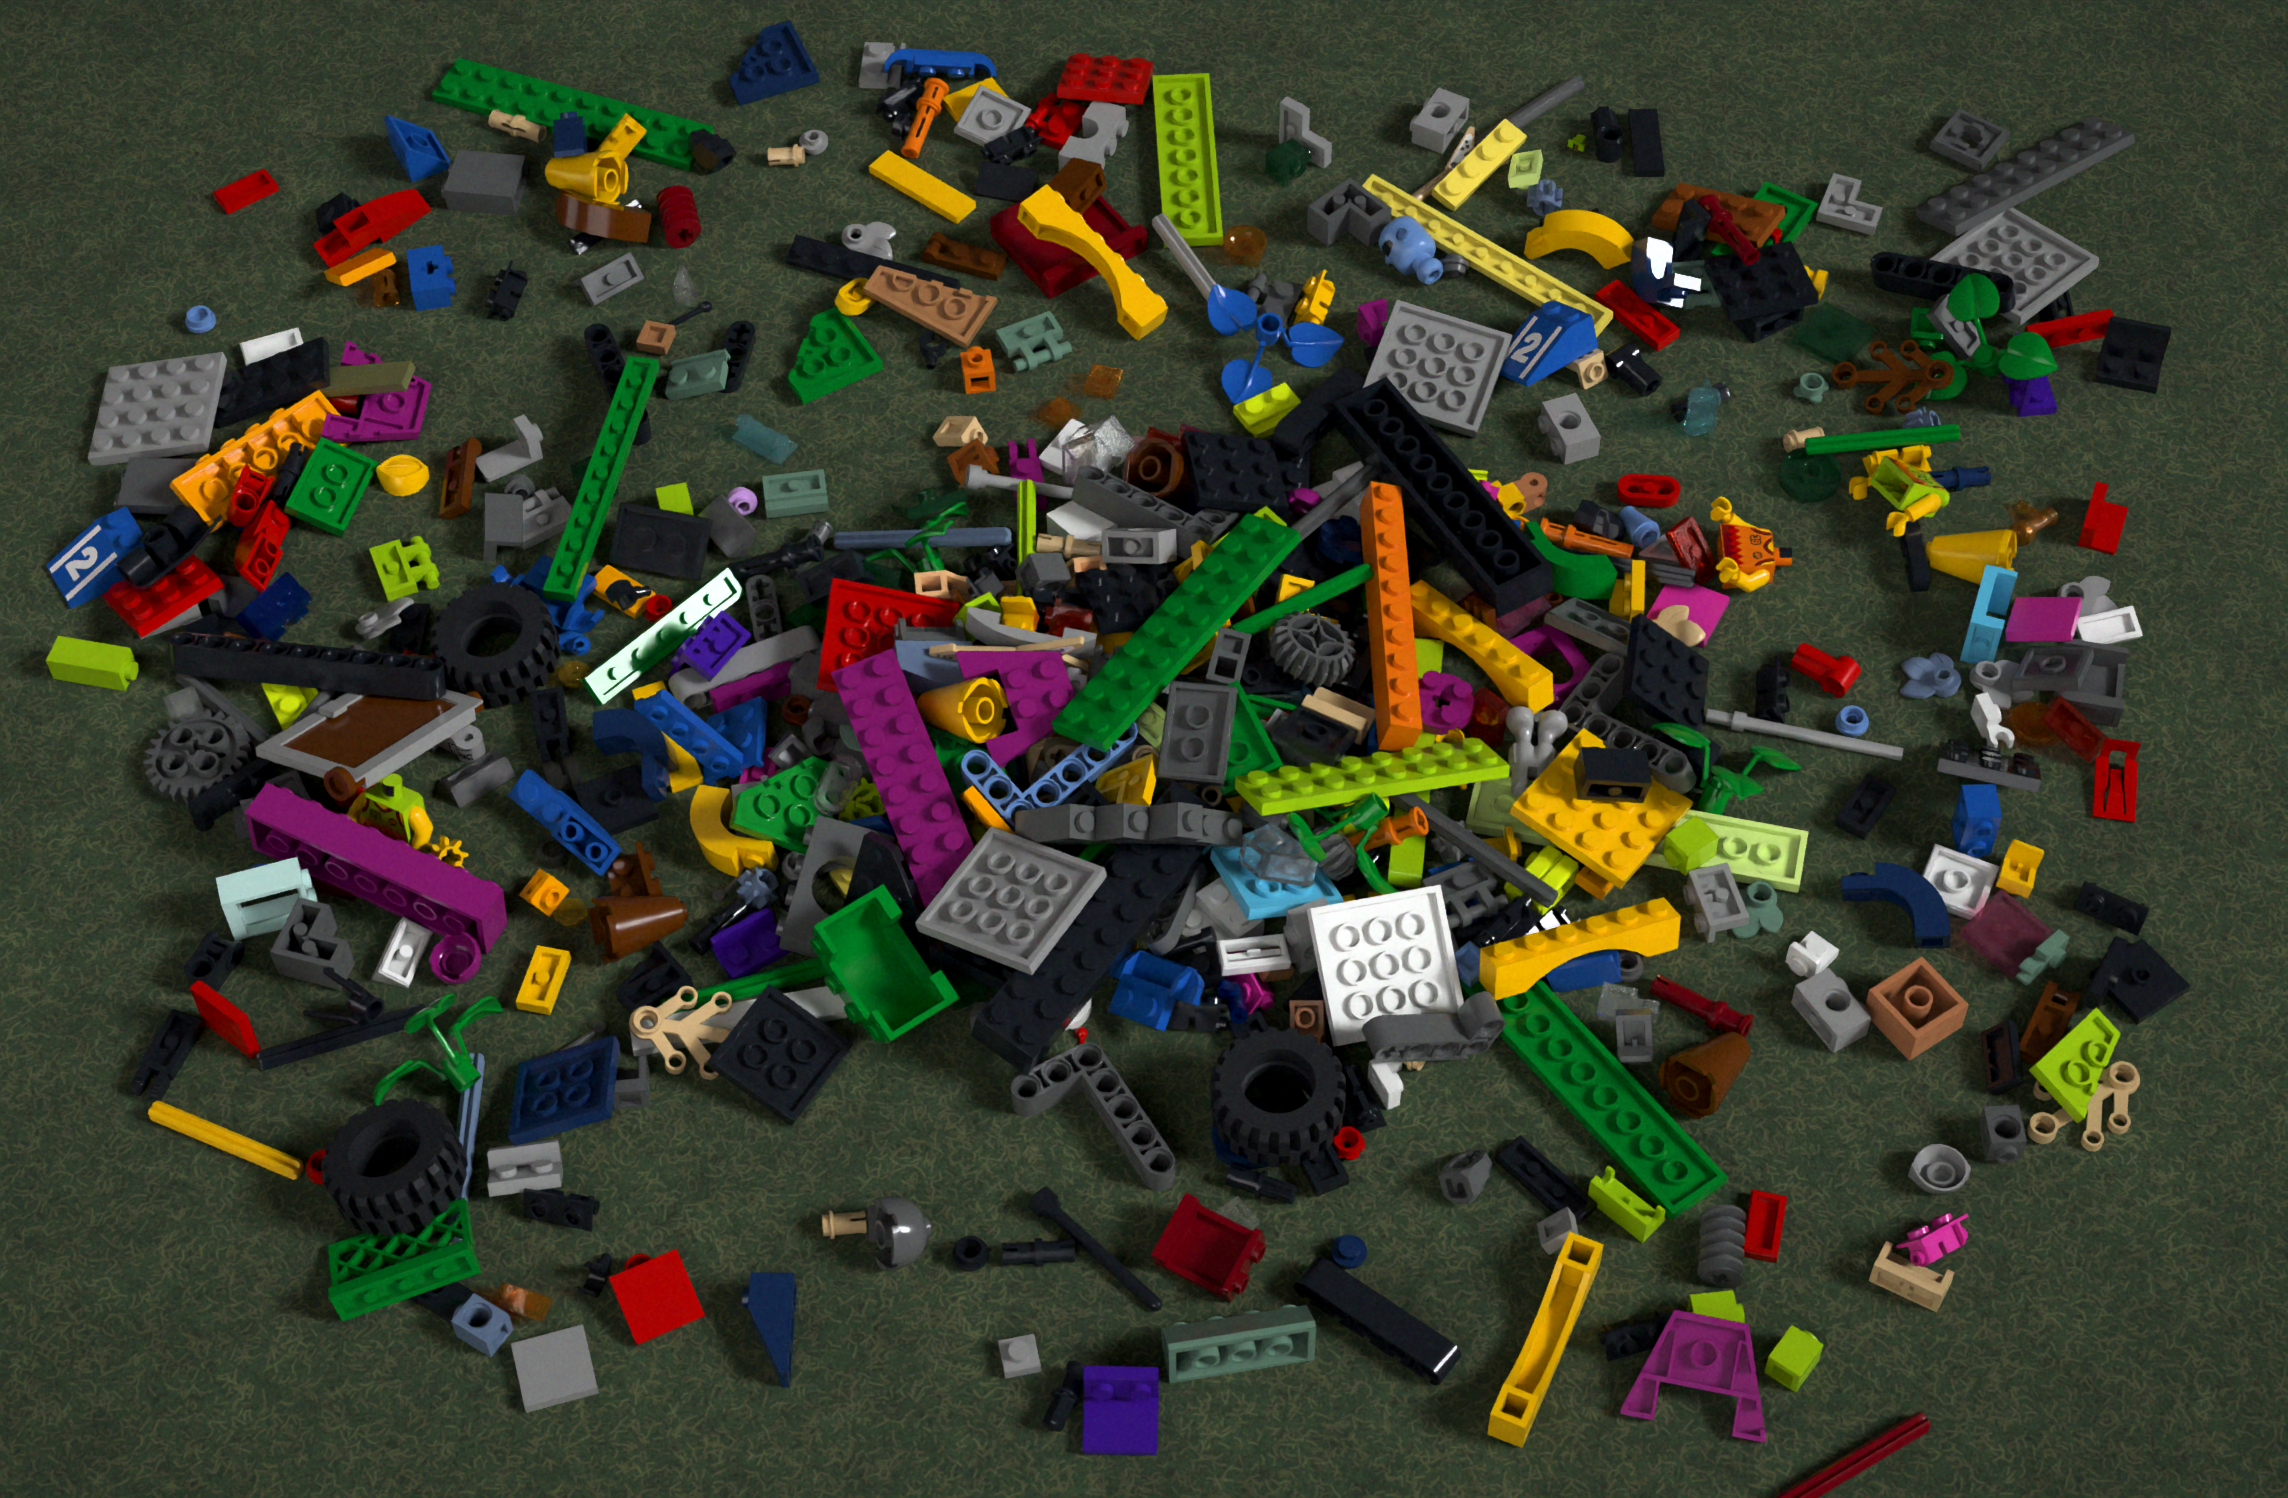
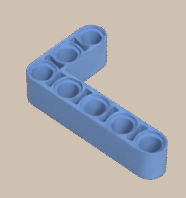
[961,722,1138,833]

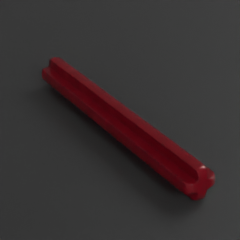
[1774,1412,1931,1498]

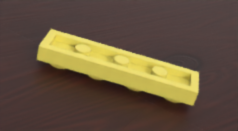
[1431,119,1527,212]

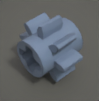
[1527,179,1563,216]
[1902,407,1941,445]
[737,866,779,910]

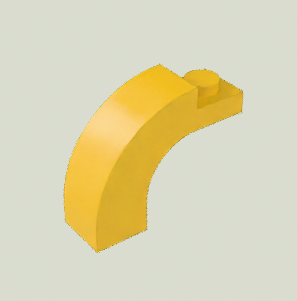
[1524,210,1634,269]
[690,784,779,877]

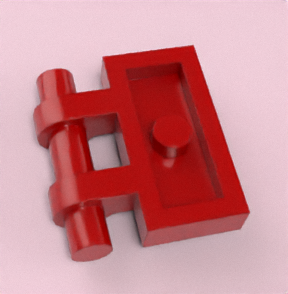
[1024,92,1087,150]

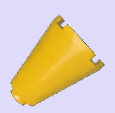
[545,150,629,205]
[1925,529,2017,585]
[916,677,1008,744]

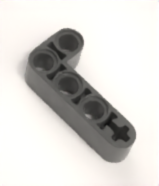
[1362,991,1506,1063]

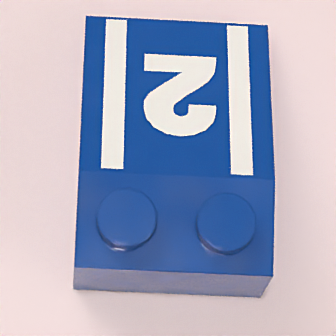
[1499,300,1598,387]
[46,506,146,609]

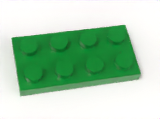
[1710,181,1818,258]

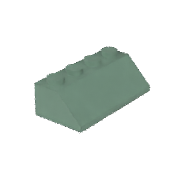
[1161,1305,1316,1383]

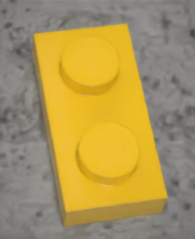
[515,945,572,1015]

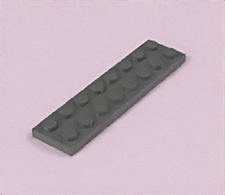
[1916,117,2135,236]

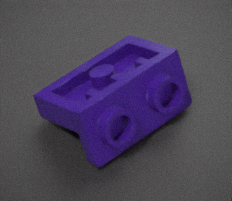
[710,907,791,980]

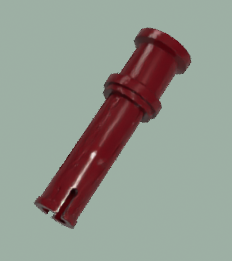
[1697,194,1760,265]
[1649,974,1754,1037]

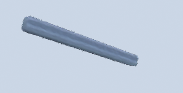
[834,527,1012,550]
[443,1053,485,1242]

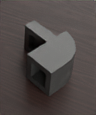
[1205,627,1252,686]

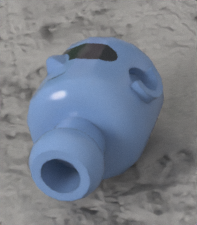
[1378,216,1443,284]

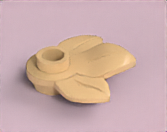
[1652,605,1706,647]

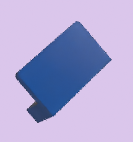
[1546,949,1622,992]

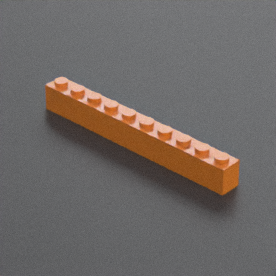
[1359,481,1423,752]

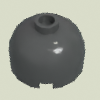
[866,1196,931,1271]

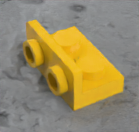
[1609,560,1645,622]

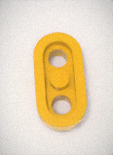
[835,278,877,316]

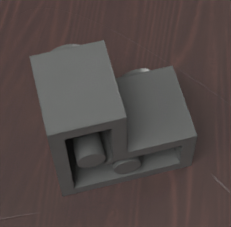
[1307,178,1392,247]
[270,897,355,990]

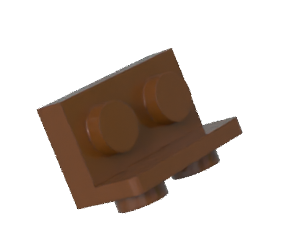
[607,841,663,896]

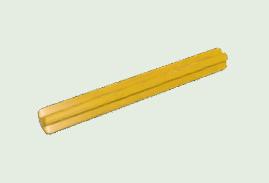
[148,1101,304,1180]

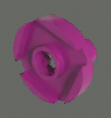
[1418,671,1474,735]

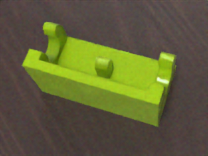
[1588,1166,1666,1243]

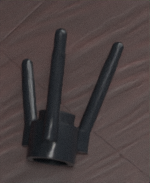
[303,968,385,1027]

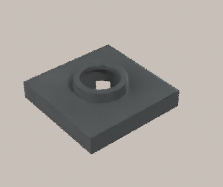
[1929,108,2010,172]

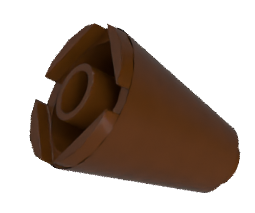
[1123,437,1194,501]
[589,896,688,964]
[1658,1031,1751,1119]

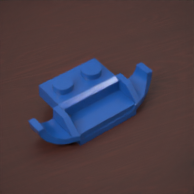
[883,48,997,79]
[490,554,604,634]
[1108,950,1205,1032]

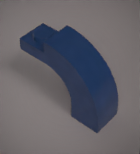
[1631,237,1701,309]
[593,708,679,802]
[1841,862,1950,949]

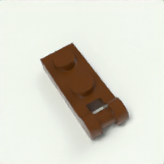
[920,232,1008,281]
[439,438,482,520]
[2019,980,2082,1064]

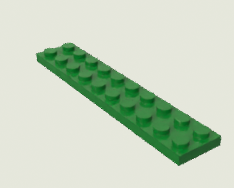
[432,57,714,171]
[1051,513,1301,752]
[1459,979,1727,1221]

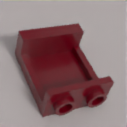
[1151,1192,1267,1303]

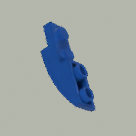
[507,769,622,876]

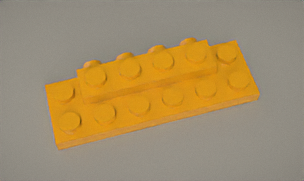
[170,390,353,534]

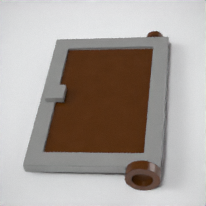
[255,689,484,801]

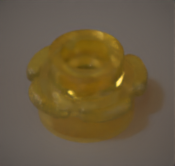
[558,660,590,690]
[553,898,587,928]

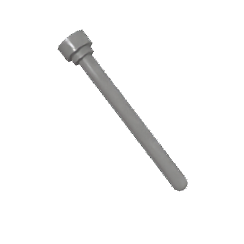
[964,464,1073,500]

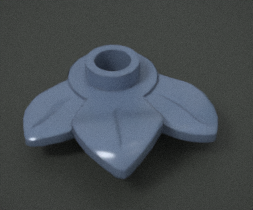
[1900,652,1961,699]

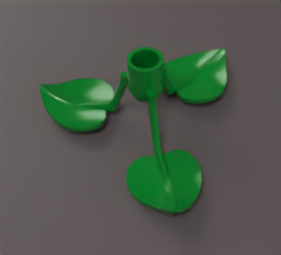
[1915,273,2058,402]
[862,502,968,575]
[1650,722,1802,815]
[1286,792,1400,895]
[373,992,503,1106]

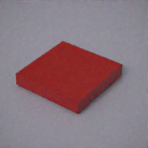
[189,980,261,1059]
[609,1249,705,1346]

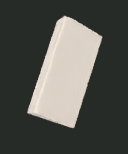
[371,917,433,988]

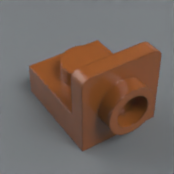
[947,438,1000,485]

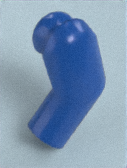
[558,630,591,656]
[850,815,898,844]

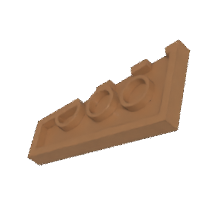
[863,265,997,349]

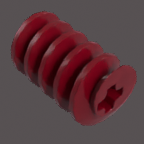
[656,185,701,249]

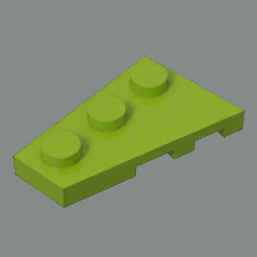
[2029,1007,2121,1124]

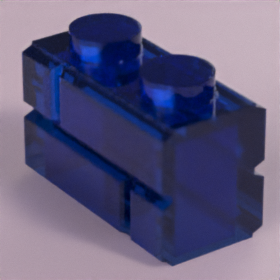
[235,572,313,641]

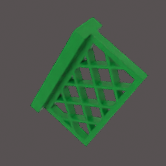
[328,1197,481,1322]

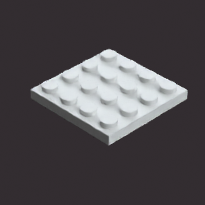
[1307,885,1464,1047]

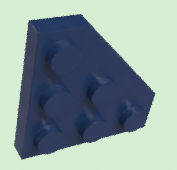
[729,20,819,106]

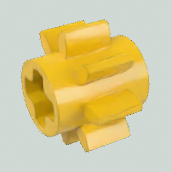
[427,835,469,869]

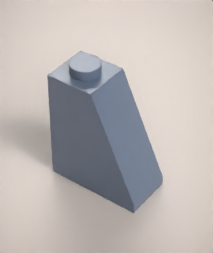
[893,640,973,696]

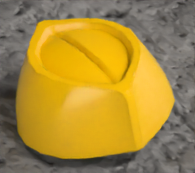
[376,454,430,496]

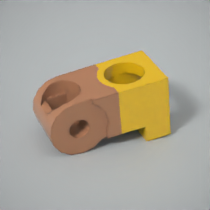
[1491,472,1547,517]

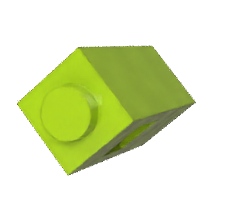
[46,636,139,691]

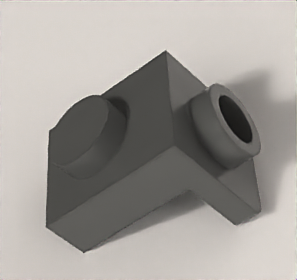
[1616,1008,1653,1065]

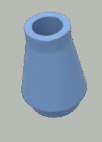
[1618,506,1660,549]

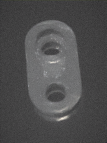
[813,754,862,816]

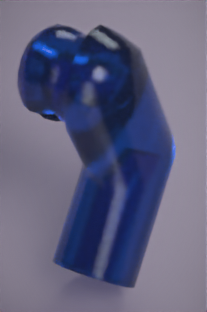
[1218,980,1247,1024]

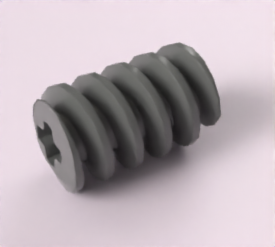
[1697,1204,1746,1288]

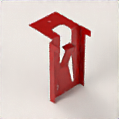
[2092,738,2141,824]

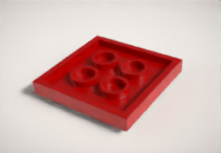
[1057,53,1154,105]
[102,554,224,638]

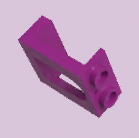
[1508,624,1592,712]

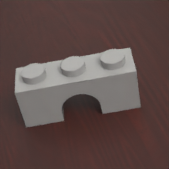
[1058,101,1129,171]

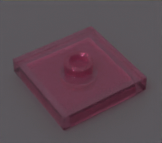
[1959,889,2055,979]

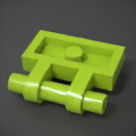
[369,536,440,601]

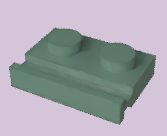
[665,349,731,400]
[762,469,829,518]

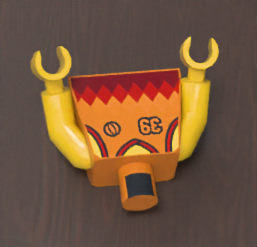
[1710,497,1792,593]

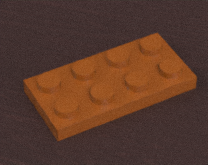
[1652,182,1785,248]

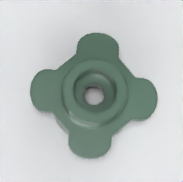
[1793,373,1829,403]

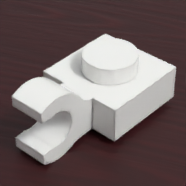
[1970,692,2014,749]

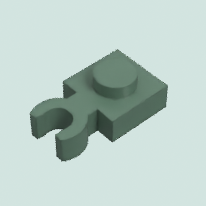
[2016,929,2070,986]

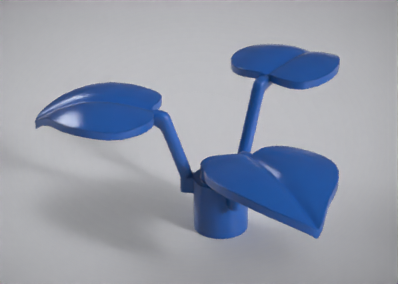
[1207,284,1344,405]

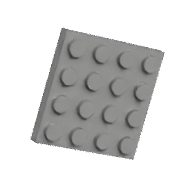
[1929,207,2099,326]
[1363,300,1512,438]
[87,352,227,465]
[915,826,1107,975]

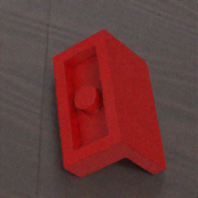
[2077,481,2128,555]

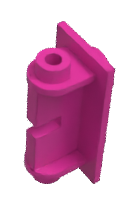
[1226,950,1275,1016]
[1896,1212,1969,1267]

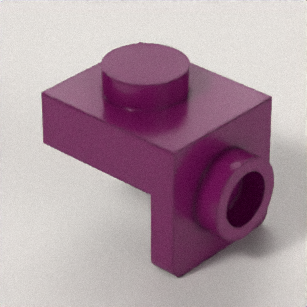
[1357,298,1388,347]

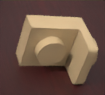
[1564,348,1608,389]
[933,416,988,447]

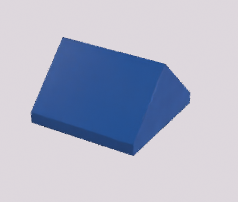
[384,115,451,182]

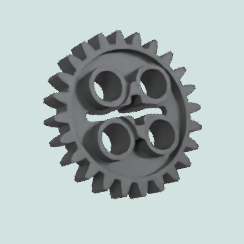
[143,709,253,804]

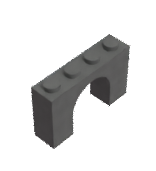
[775,815,896,958]

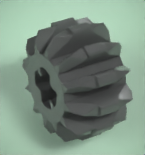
[1312,822,1358,881]

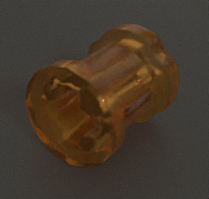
[370,268,400,308]

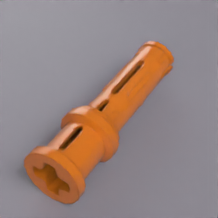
[901,78,949,159]
[1540,517,1634,558]
[1346,806,1429,852]

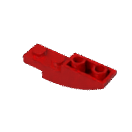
[312,189,432,268]
[234,499,293,593]

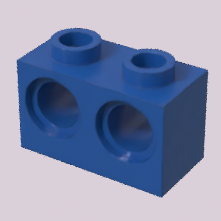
[1951,784,2002,858]

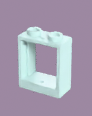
[216,857,318,941]

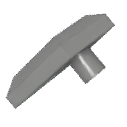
[1638,529,1699,567]

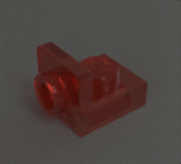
[1043,597,1093,637]

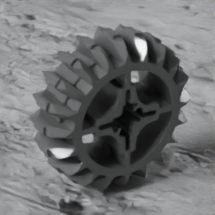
[1268,610,1357,687]

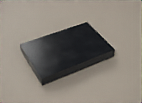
[608,502,713,581]

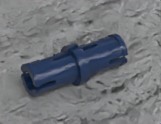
[1927,466,1991,491]

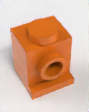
[960,346,996,394]

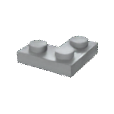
[1279,96,1332,169]
[1816,173,1883,235]

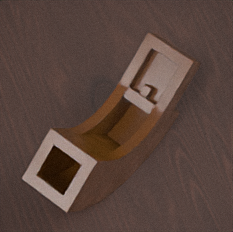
[555,188,652,243]

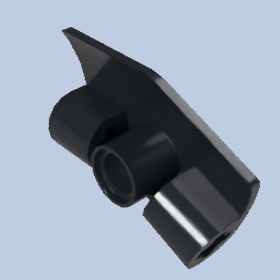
[114,504,222,590]

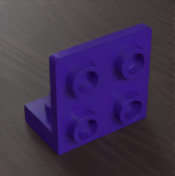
[2002,332,2057,417]
[668,610,752,682]
[1082,1366,1159,1455]

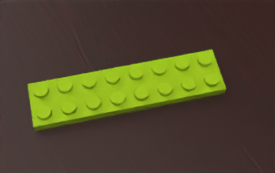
[1152,73,1223,248]
[1235,738,1510,816]

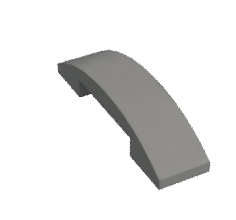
[966,606,1097,660]

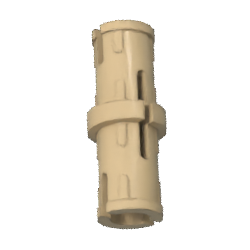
[488,109,547,144]
[1036,533,1102,560]

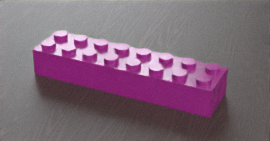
[831,648,974,909]
[245,783,507,955]

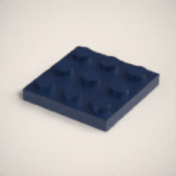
[508,1035,620,1146]

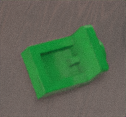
[1909,307,1944,351]

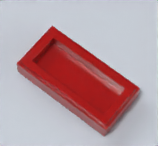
[213,168,279,215]
[1741,1189,1787,1263]

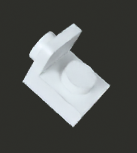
[1785,931,1839,978]
[1368,1058,1403,1110]

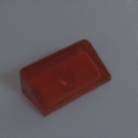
[2039,695,2108,763]

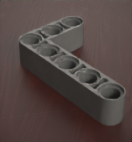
[1071,465,1242,560]
[1558,652,1697,794]
[1011,1042,1175,1191]

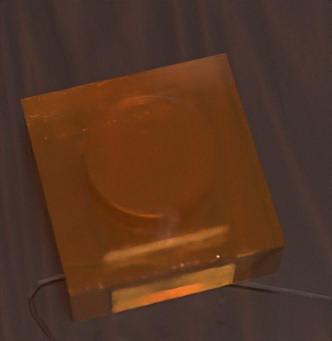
[1084,363,1123,399]
[1039,394,1082,431]

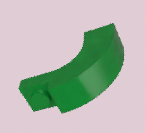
[1523,522,1617,599]

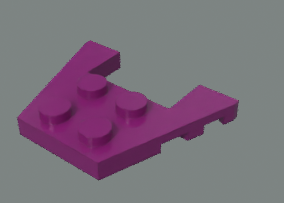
[321,341,432,442]
[955,651,1075,769]
[1620,1310,1766,1443]

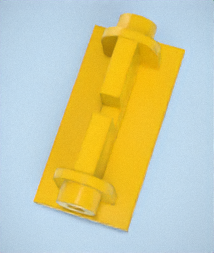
[594,113,647,161]
[1293,269,1335,326]
[1862,444,1932,475]

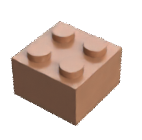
[1865,957,1969,1061]

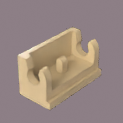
[1869,1241,1955,1313]

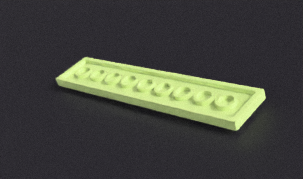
[1465,776,1808,893]

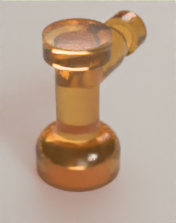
[2011,500,2058,546]

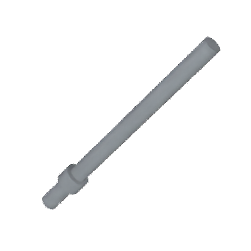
[1705,709,1904,761]

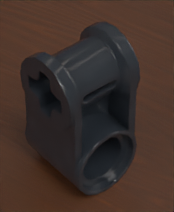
[184,931,245,992]

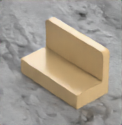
[1301,687,1376,746]

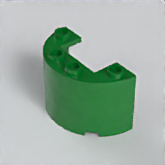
[810,884,960,1044]

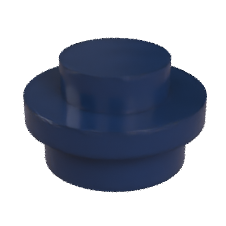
[1331,1235,1367,1269]

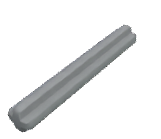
[1152,213,1216,302]

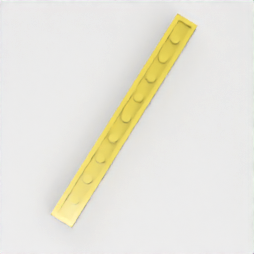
[1362,174,1613,338]

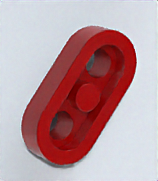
[1617,474,1681,507]

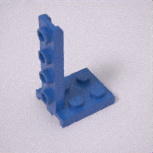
[634,689,768,786]

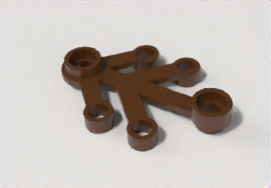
[1832,340,1954,415]

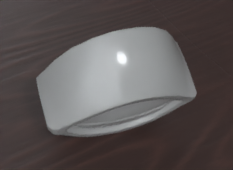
[1908,1144,1971,1195]

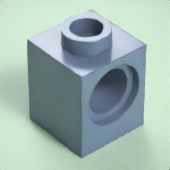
[451,1293,514,1357]

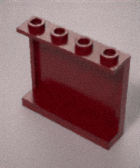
[990,195,1147,299]

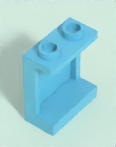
[1960,564,2018,665]

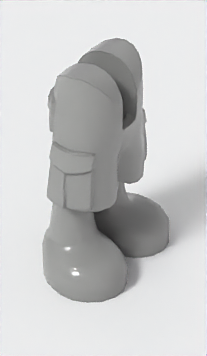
[1506,706,1568,796]

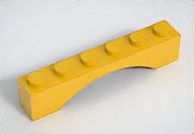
[1017,184,1168,341]
[1410,579,1554,714]
[1479,897,1681,1001]
[1487,1231,1604,1448]

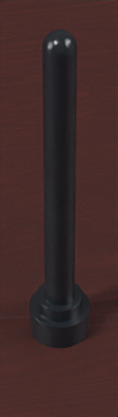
[1028,1186,1163,1312]

